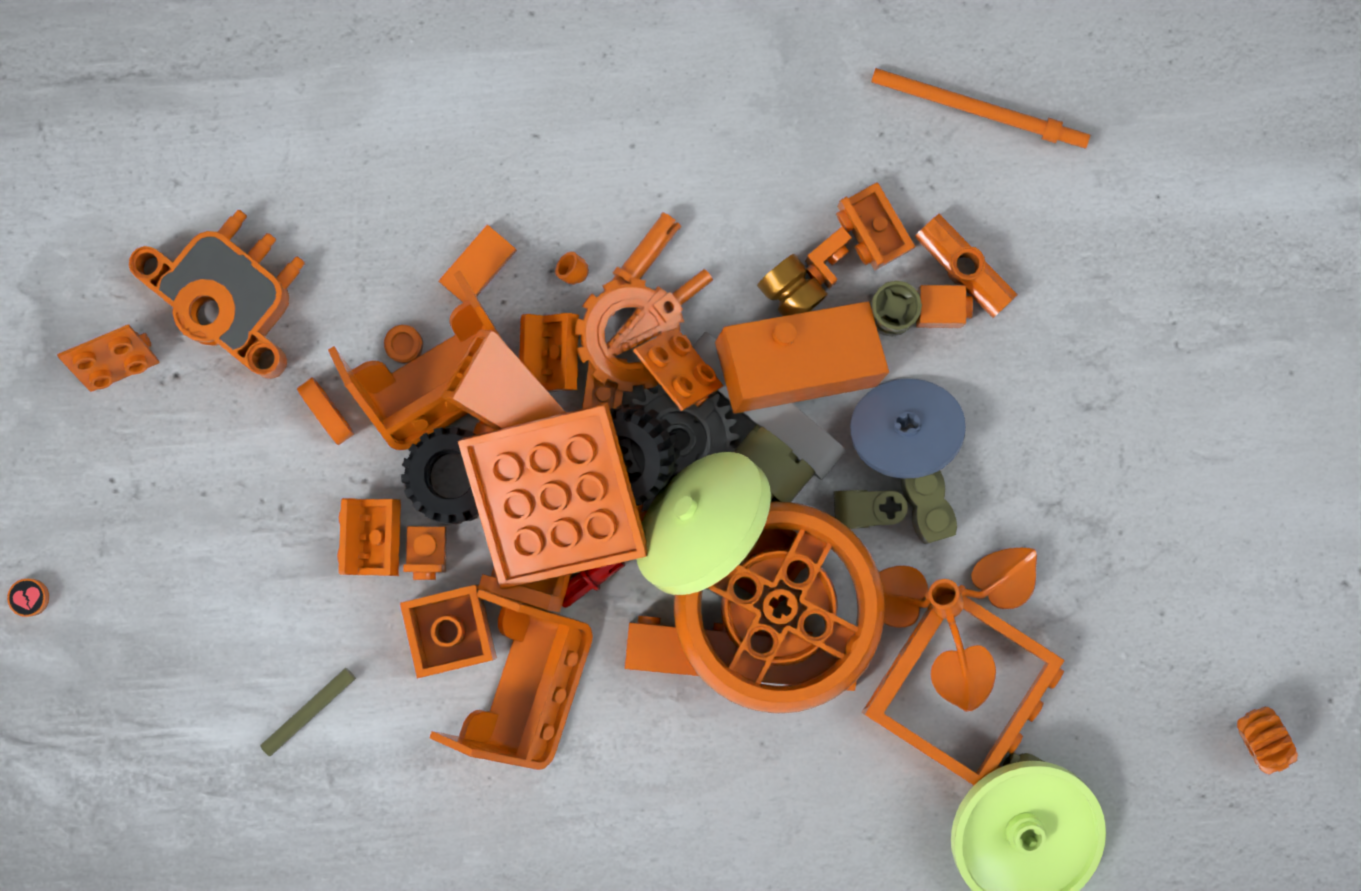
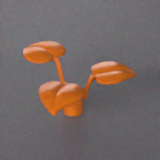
[879,547,1037,712]

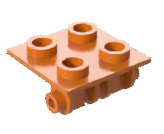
[57,324,160,392]
[633,327,724,411]

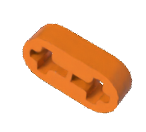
[297,377,354,445]

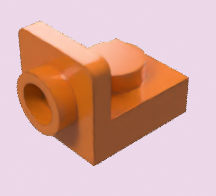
[805,227,852,289]
[403,526,447,580]

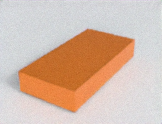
[438,224,517,303]

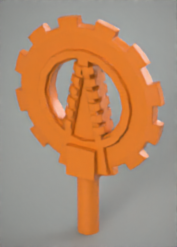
[575,269,713,392]

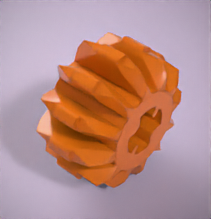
[1237,706,1298,775]

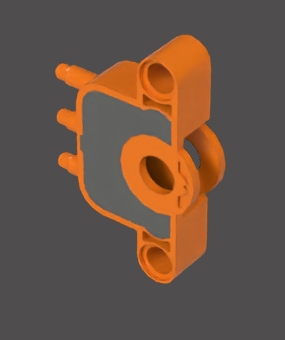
[129,210,305,379]

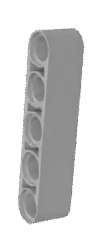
[692,332,847,480]

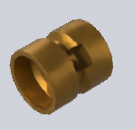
[757,254,828,316]

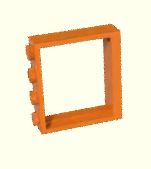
[861,596,1065,785]

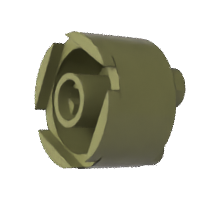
[734,424,816,502]

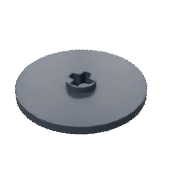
[850,379,966,478]

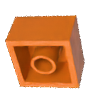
[400,585,497,679]

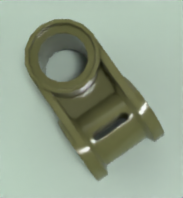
[833,490,908,529]

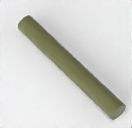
[260,668,356,756]

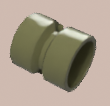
[870,281,922,337]

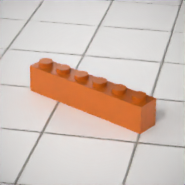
[625,615,856,691]

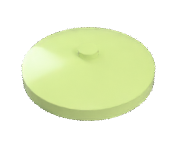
[636,452,771,595]
[951,761,1106,891]

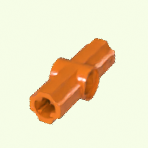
[915,213,1018,318]

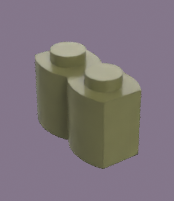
[901,470,957,544]

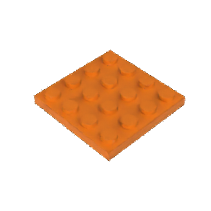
[458,403,647,589]

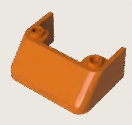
[328,270,503,450]
[429,590,593,770]

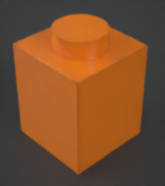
[916,285,973,328]

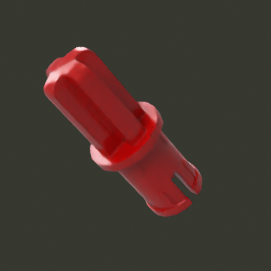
[562,562,625,608]

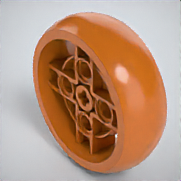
[674,502,885,714]

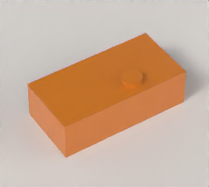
[715,301,889,414]

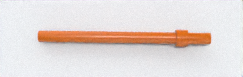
[871,68,1091,149]

